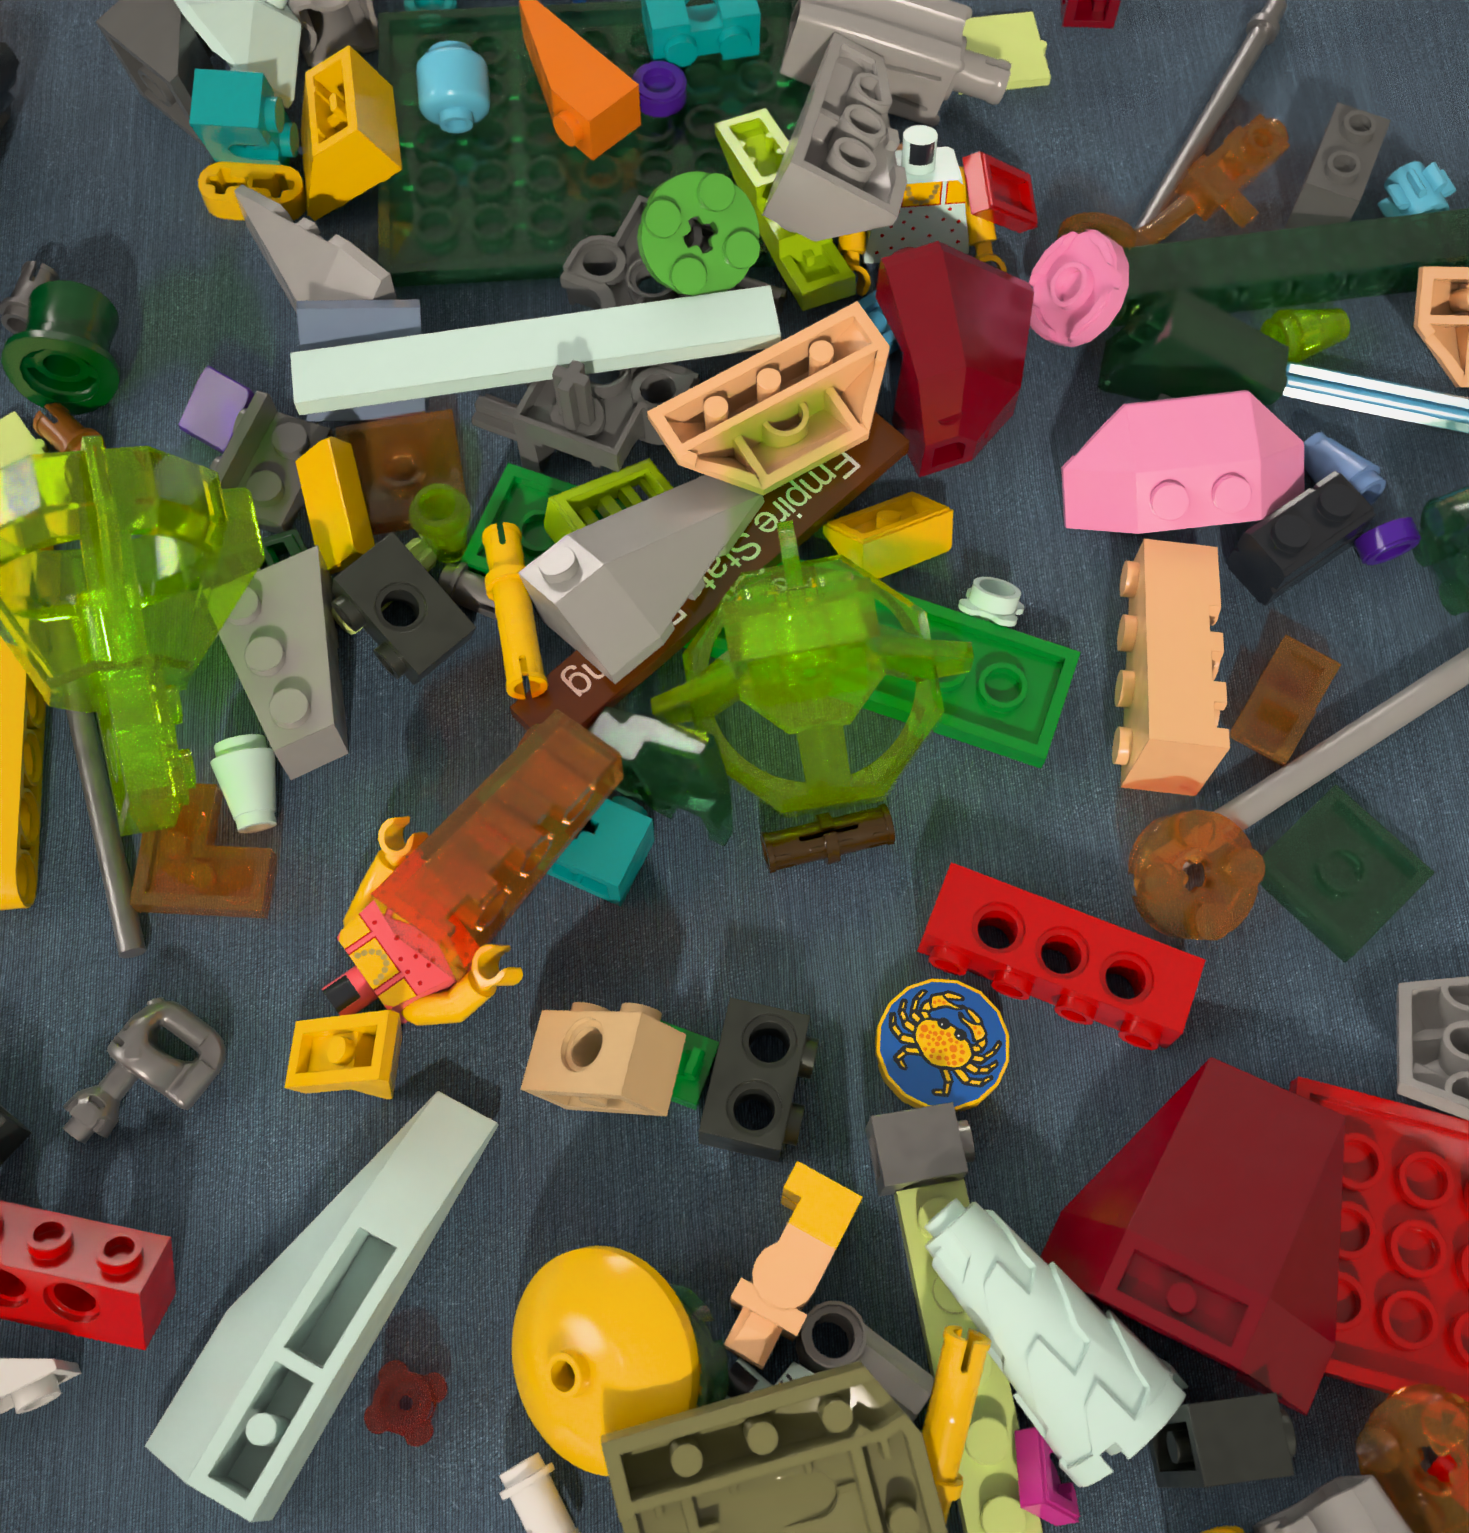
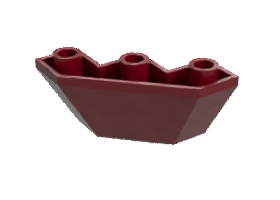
[875,241,1034,478]

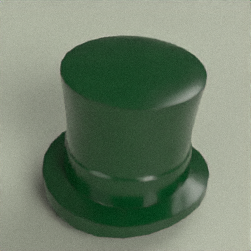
[1,280,120,415]

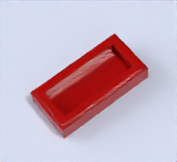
[962,151,1038,233]

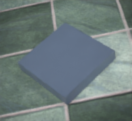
[296,299,426,422]

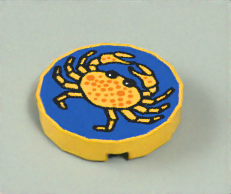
[875,979,1009,1112]

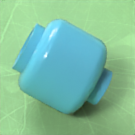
[416,41,491,133]

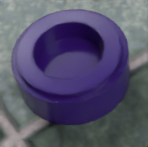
[632,61,687,117]
[1354,517,1421,565]

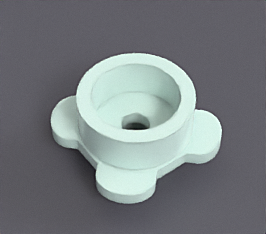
[958,577,1025,627]

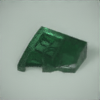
[581,706,733,846]

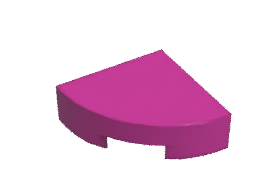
[1014,1427,1080,1526]

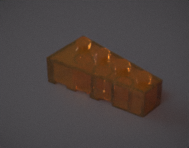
[371,709,624,982]

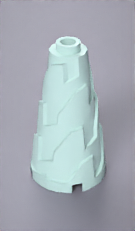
[924,1198,1189,1487]

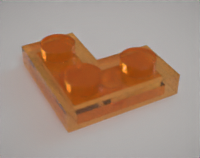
[129,781,277,919]

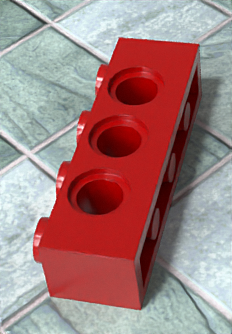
[917,862,1206,1050]
[0,1200,176,1351]

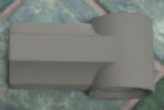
[796,1301,935,1422]

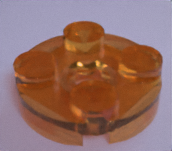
[1128,810,1265,941]
[1356,1384,1469,1533]

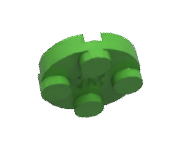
[637,171,760,296]

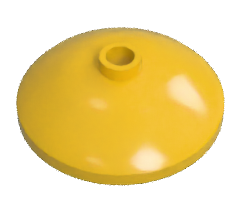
[512,1245,700,1477]

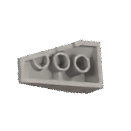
[762,32,907,242]

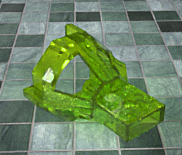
[0,435,265,836]
[650,520,974,818]

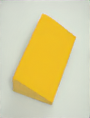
[295,436,375,575]
[823,491,953,583]

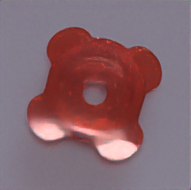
[364,1360,448,1447]

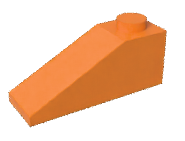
[519,0,641,161]

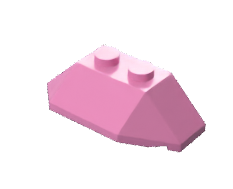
[1061,390,1304,534]

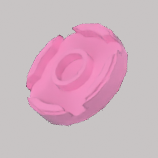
[1029,229,1129,347]

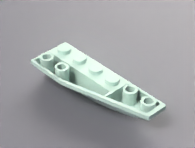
[145,1091,498,1522]

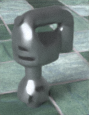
[63,997,226,1144]

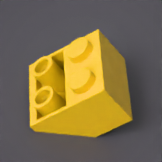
[301,45,402,221]

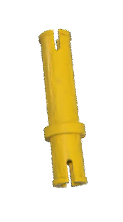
[482,522,548,699]
[922,1325,991,1524]

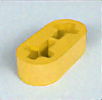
[198,161,307,221]

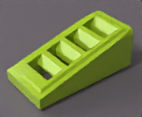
[544,458,673,543]

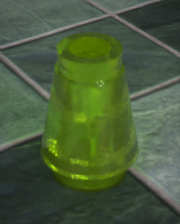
[1259,308,1350,366]
[409,483,471,563]

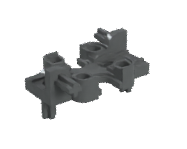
[471,183,787,474]

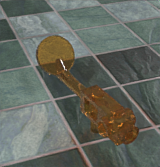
[1056,114,1290,262]

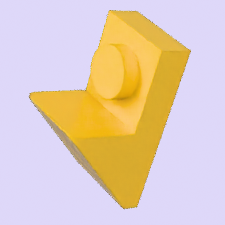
[284,1010,402,1099]

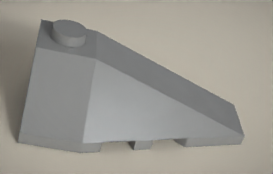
[234,184,397,314]
[518,475,765,684]

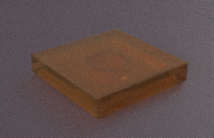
[335,409,471,535]

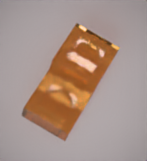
[1229,635,1342,766]

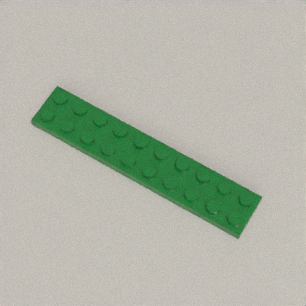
[460,463,1081,769]

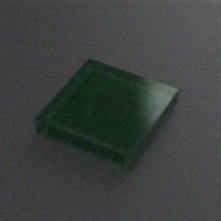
[1247,784,1435,963]

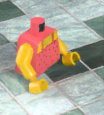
[322,816,523,1026]

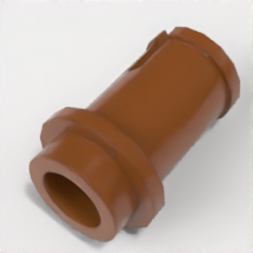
[33,403,107,473]

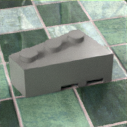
[201,545,349,780]

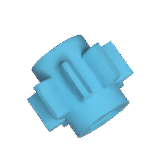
[1377,161,1456,233]

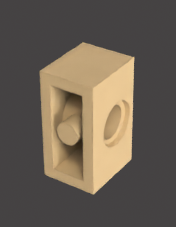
[521,1002,686,1116]

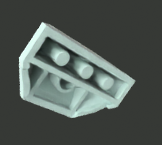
[174,0,301,108]

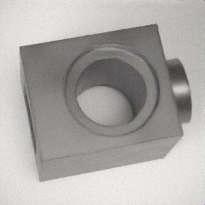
[865,1102,975,1197]

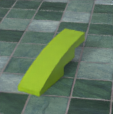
[715,108,856,311]

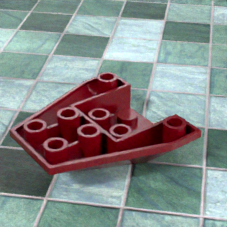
[1040,1057,1345,1416]

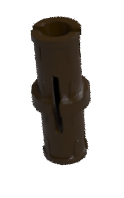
[760,804,896,874]

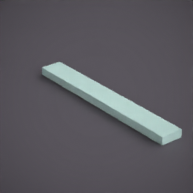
[290,285,781,415]

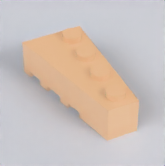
[1112,539,1230,796]

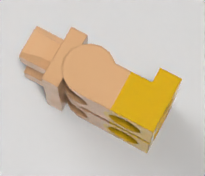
[724,1161,862,1370]

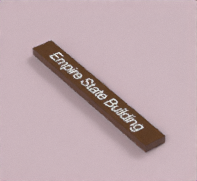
[509,412,910,758]

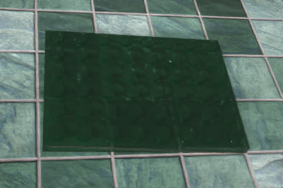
[378,0,811,287]

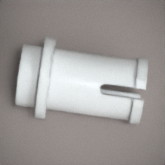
[499,1452,580,1533]

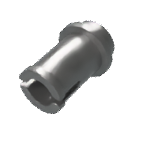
[0,261,60,334]
[438,561,497,620]

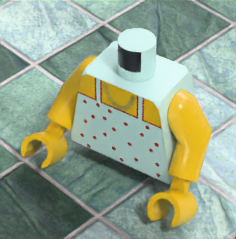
[838,125,1007,296]

